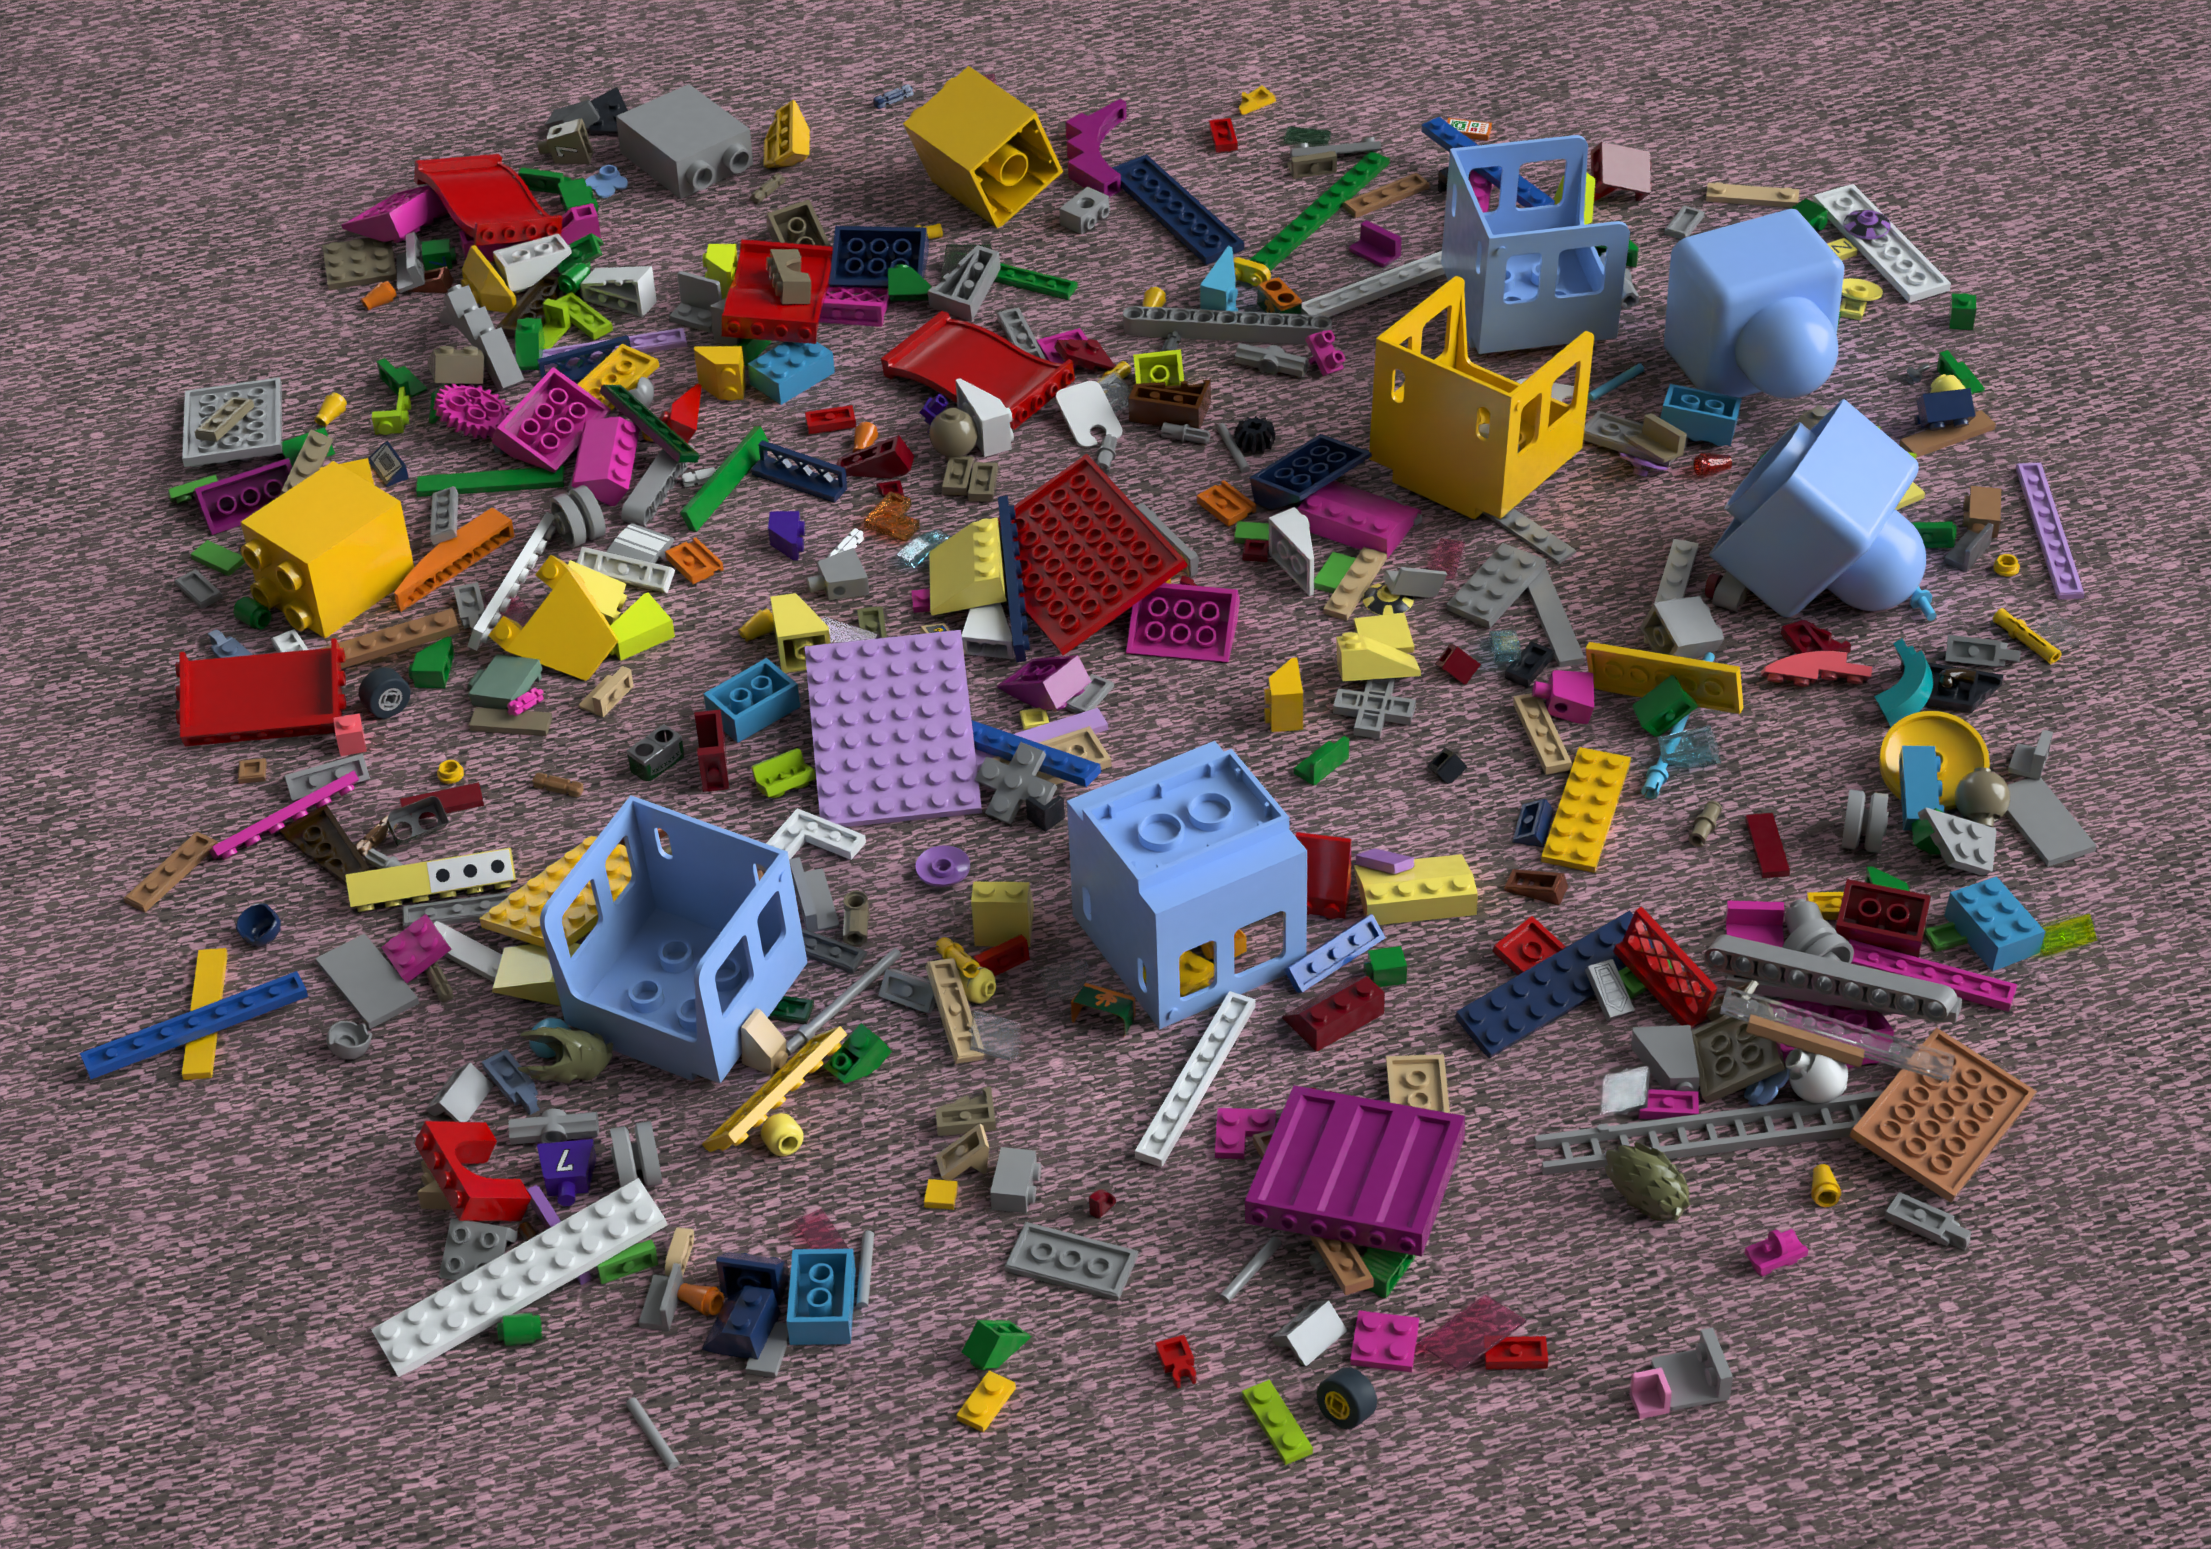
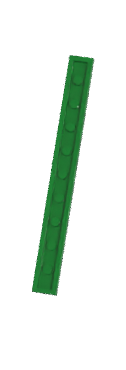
[1250,151,1390,271]

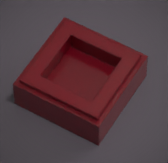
[1242,539,1269,562]

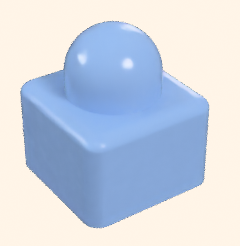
[1664,209,1844,399]
[1709,399,1926,617]

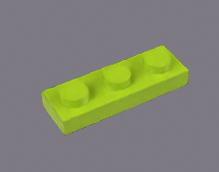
[555,292,613,340]
[1242,1379,1313,1465]

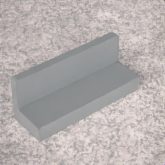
[396,232,425,293]
[284,753,370,801]
[789,857,839,932]

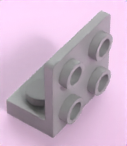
[669,271,722,333]
[439,1218,518,1281]
[1651,1328,1733,1411]

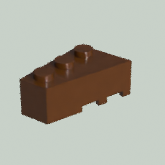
[1128,380,1211,429]

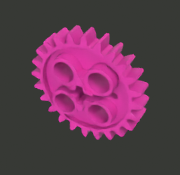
[433,383,511,439]

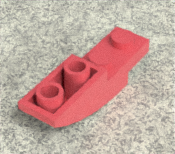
[1761,651,1872,687]

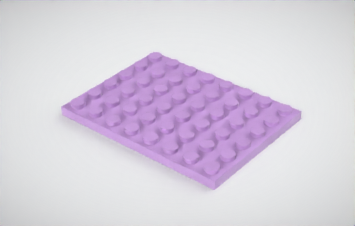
[805,630,982,827]

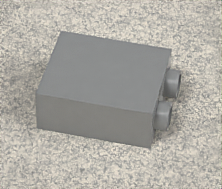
[616,84,753,199]

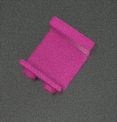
[1725,901,1785,947]

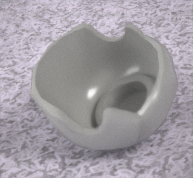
[629,377,654,408]
[326,1021,372,1060]

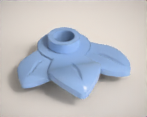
[585,165,628,198]
[1744,1067,1790,1107]

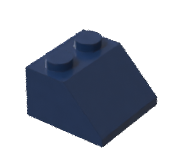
[716,1252,789,1305]
[702,1286,781,1359]

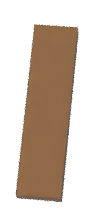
[1342,173,1430,218]
[1899,410,1996,458]
[124,832,218,912]
[1746,1014,1865,1068]

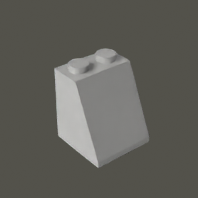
[1640,596,1724,659]

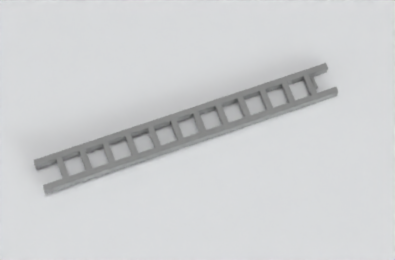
[1534,1090,1884,1175]

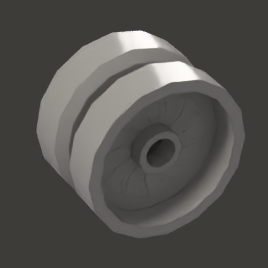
[549,485,606,548]
[1841,789,1889,853]
[1782,918,1854,963]
[610,1120,663,1187]

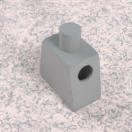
[806,548,869,600]

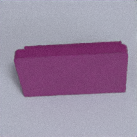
[1349,220,1402,268]

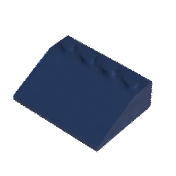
[829,226,929,288]
[1249,434,1372,509]

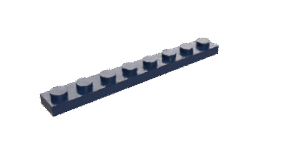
[998,495,1030,663]

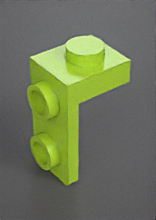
[543,298,571,349]
[371,387,411,435]

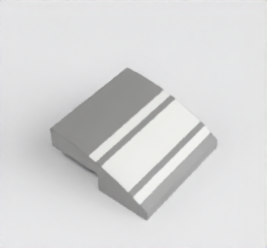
[606,523,674,563]

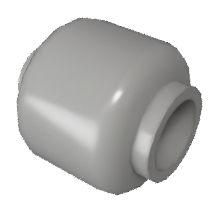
[1784,899,1824,935]

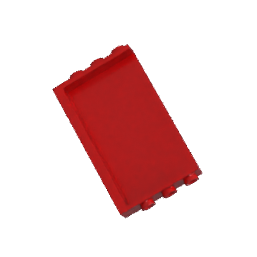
[175,638,347,747]

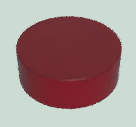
[1705,573,1723,599]

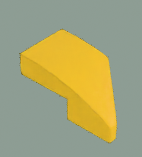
[1239,85,1276,115]

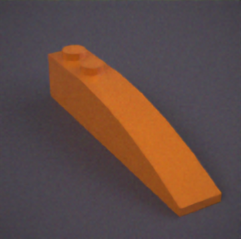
[394,507,515,612]

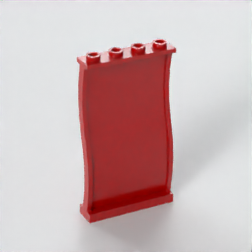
[414,154,563,246]
[721,239,833,344]
[881,311,1075,430]

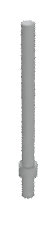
[786,948,902,1056]

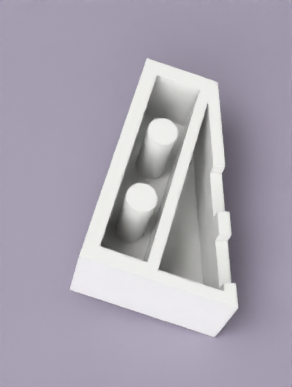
[581,266,657,317]

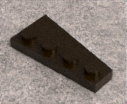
[496,276,561,337]
[279,804,370,887]

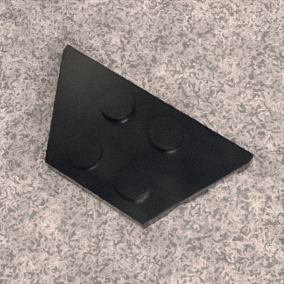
[588,87,628,137]
[1900,662,2004,713]

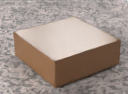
[238,758,267,784]

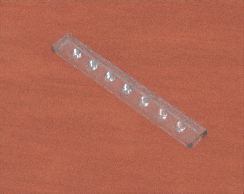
[1720,986,1955,1082]

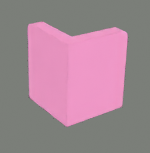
[1629,1368,1672,1419]

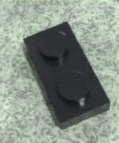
[1505,641,1554,688]

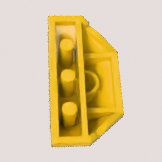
[763,100,810,168]
[461,245,517,313]

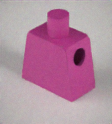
[1532,670,1594,724]

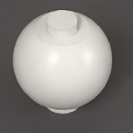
[1785,1048,1848,1103]

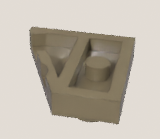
[935,1086,996,1136]

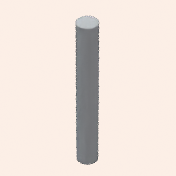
[1216,423,1251,473]
[856,1231,874,1308]
[1219,1237,1282,1303]
[626,1398,680,1471]

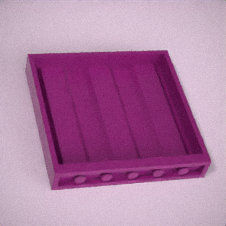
[1245,1085,1465,1257]

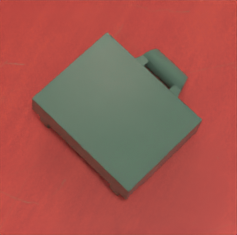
[467,654,543,709]

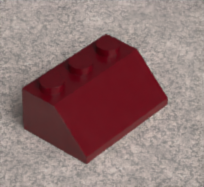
[1836,879,1931,958]
[1282,976,1385,1052]

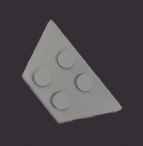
[1918,808,1996,875]

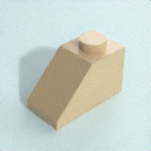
[741,1008,788,1075]

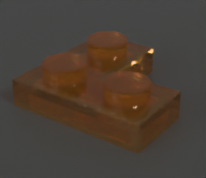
[864,492,920,542]

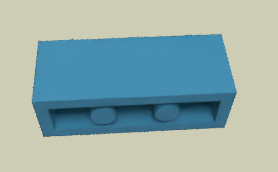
[1898,746,1944,831]

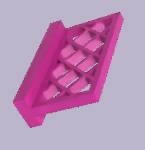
[819,285,891,327]

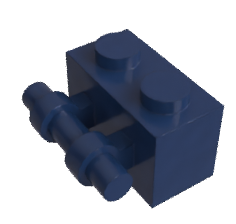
[1914,388,1976,431]

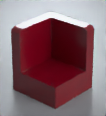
[1435,643,1481,684]

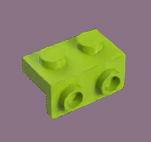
[751,748,816,798]

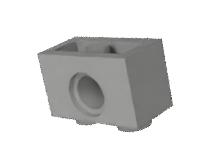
[1059,187,1110,235]

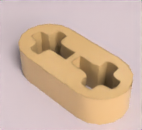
[665,1227,694,1276]

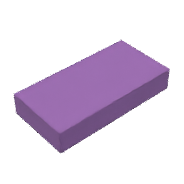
[1355,848,1414,874]

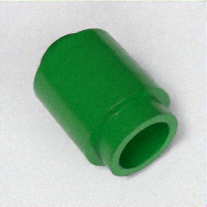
[558,263,591,294]
[233,596,272,629]
[497,1312,542,1346]

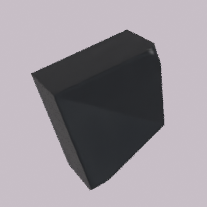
[1427,748,1467,784]

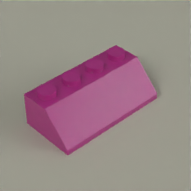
[571,416,640,506]

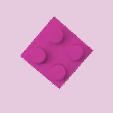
[381,914,452,983]
[1350,1310,1419,1373]

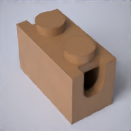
[1962,486,2001,538]

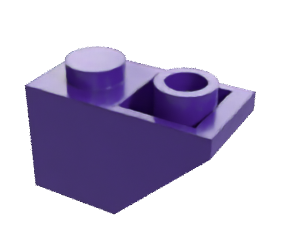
[768,511,805,561]

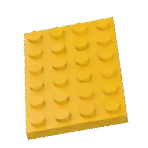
[479,836,632,948]

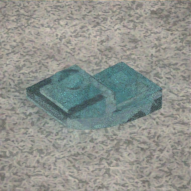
[896,529,951,568]
[1489,630,1521,662]

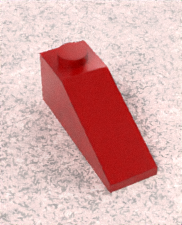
[659,383,702,444]

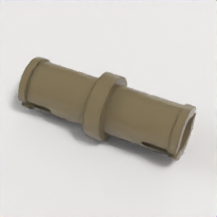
[1688,800,1722,847]

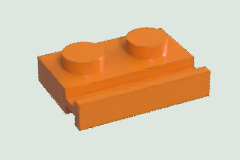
[1197,480,1256,527]
[665,537,724,584]

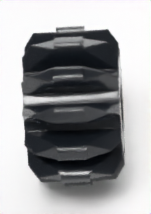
[1234,416,1276,455]

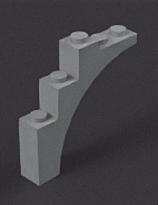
[438,284,524,392]

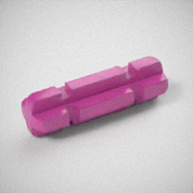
[507,688,544,716]

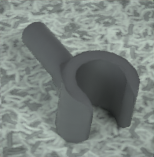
[1905,364,1929,385]

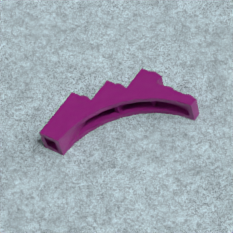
[1065,98,1127,198]

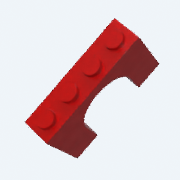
[415,1121,532,1221]

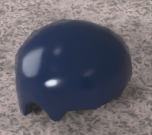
[236,903,281,947]

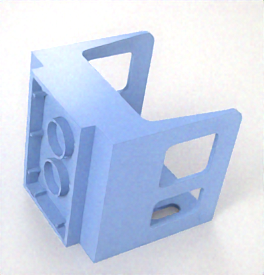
[1441,135,1630,354]
[1067,741,1307,1029]
[540,795,808,1083]

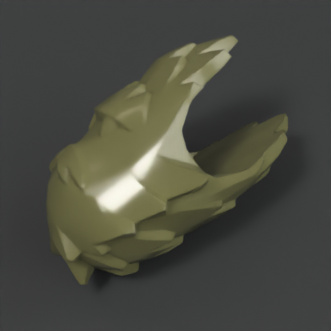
[518,1027,613,1084]
[1605,1142,1690,1221]

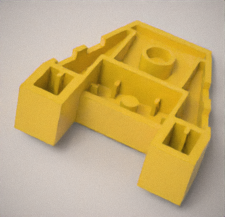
[488,555,618,681]

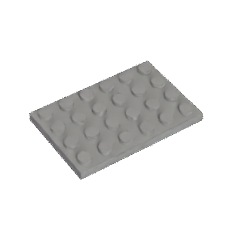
[182,377,282,468]

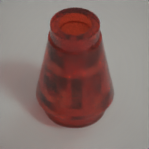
[1693,453,1732,477]

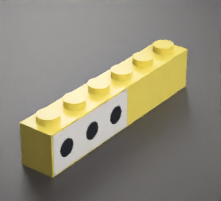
[345,848,516,912]

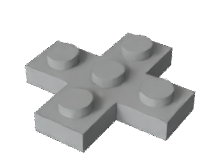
[1333,678,1416,739]
[975,742,1057,824]

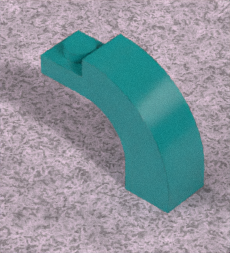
[1874,638,1933,727]

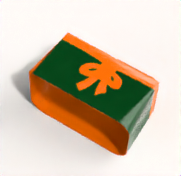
[1257,277,1302,314]
[1071,983,1136,1038]

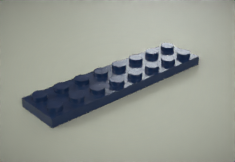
[1112,154,1244,265]
[1454,910,1654,1059]

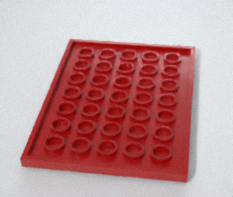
[997,454,1188,656]

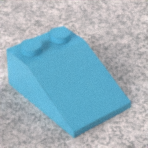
[1200,246,1238,311]

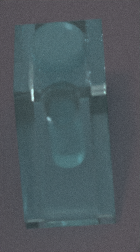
[1658,725,1721,768]

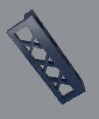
[537,335,631,384]
[751,440,847,503]

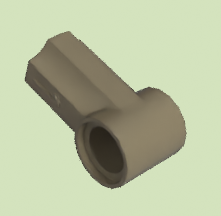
[843,891,870,947]

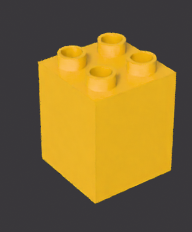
[903,66,1063,228]
[241,461,414,638]

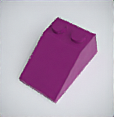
[997,655,1092,712]

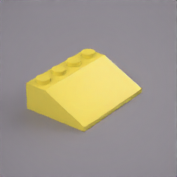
[929,518,1007,616]
[1354,854,1478,925]

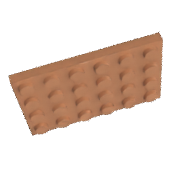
[1849,1027,2037,1203]

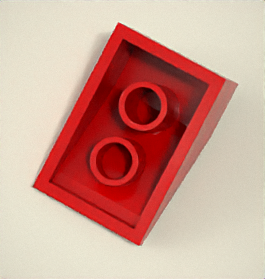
[1295,832,1352,919]

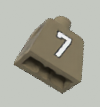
[538,118,594,164]

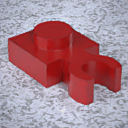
[1155,1335,1196,1389]

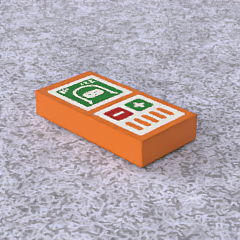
[1447,118,1492,141]

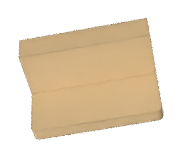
[579,666,634,717]

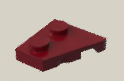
[1054,339,1116,371]
[1781,620,1851,654]

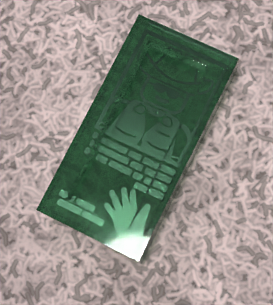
[1284,126,1332,147]

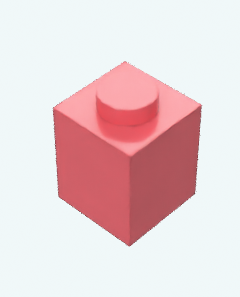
[333,713,367,756]

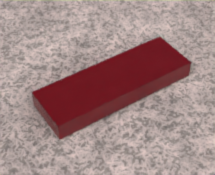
[400,782,484,820]
[1745,813,1790,879]

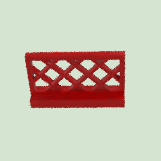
[1613,906,1718,1029]

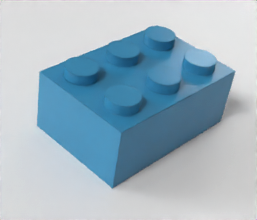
[748,342,835,405]
[1661,384,1742,446]
[704,658,801,743]
[1944,876,2046,971]
[787,1249,856,1345]

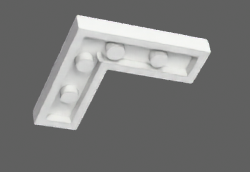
[756,808,866,872]

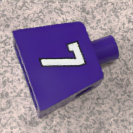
[537,1139,596,1206]

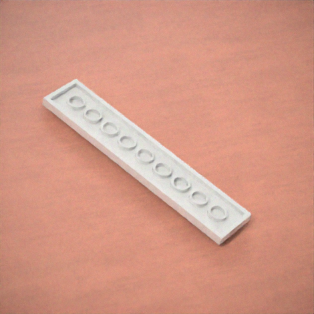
[371,1178,668,1377]

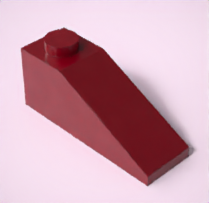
[835,435,914,479]

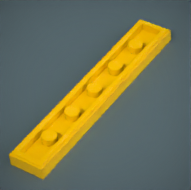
[182,948,228,1080]

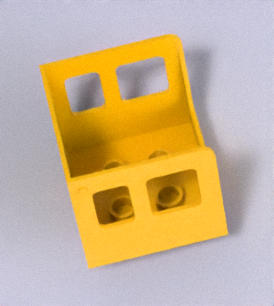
[1369,276,1594,519]

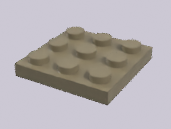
[322,238,397,290]
[1692,998,1786,1103]

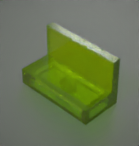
[2039,913,2097,956]

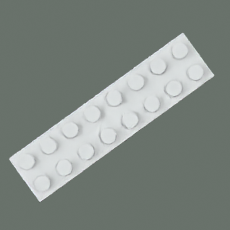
[1813,184,1951,303]

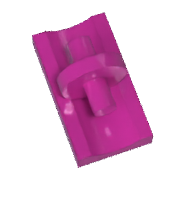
[1305,330,1346,377]
[1745,1229,1808,1277]

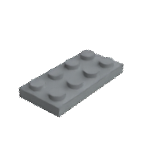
[1446,543,1546,629]

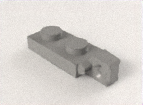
[453,582,485,633]
[1945,635,2021,667]
[1885,1192,1971,1251]

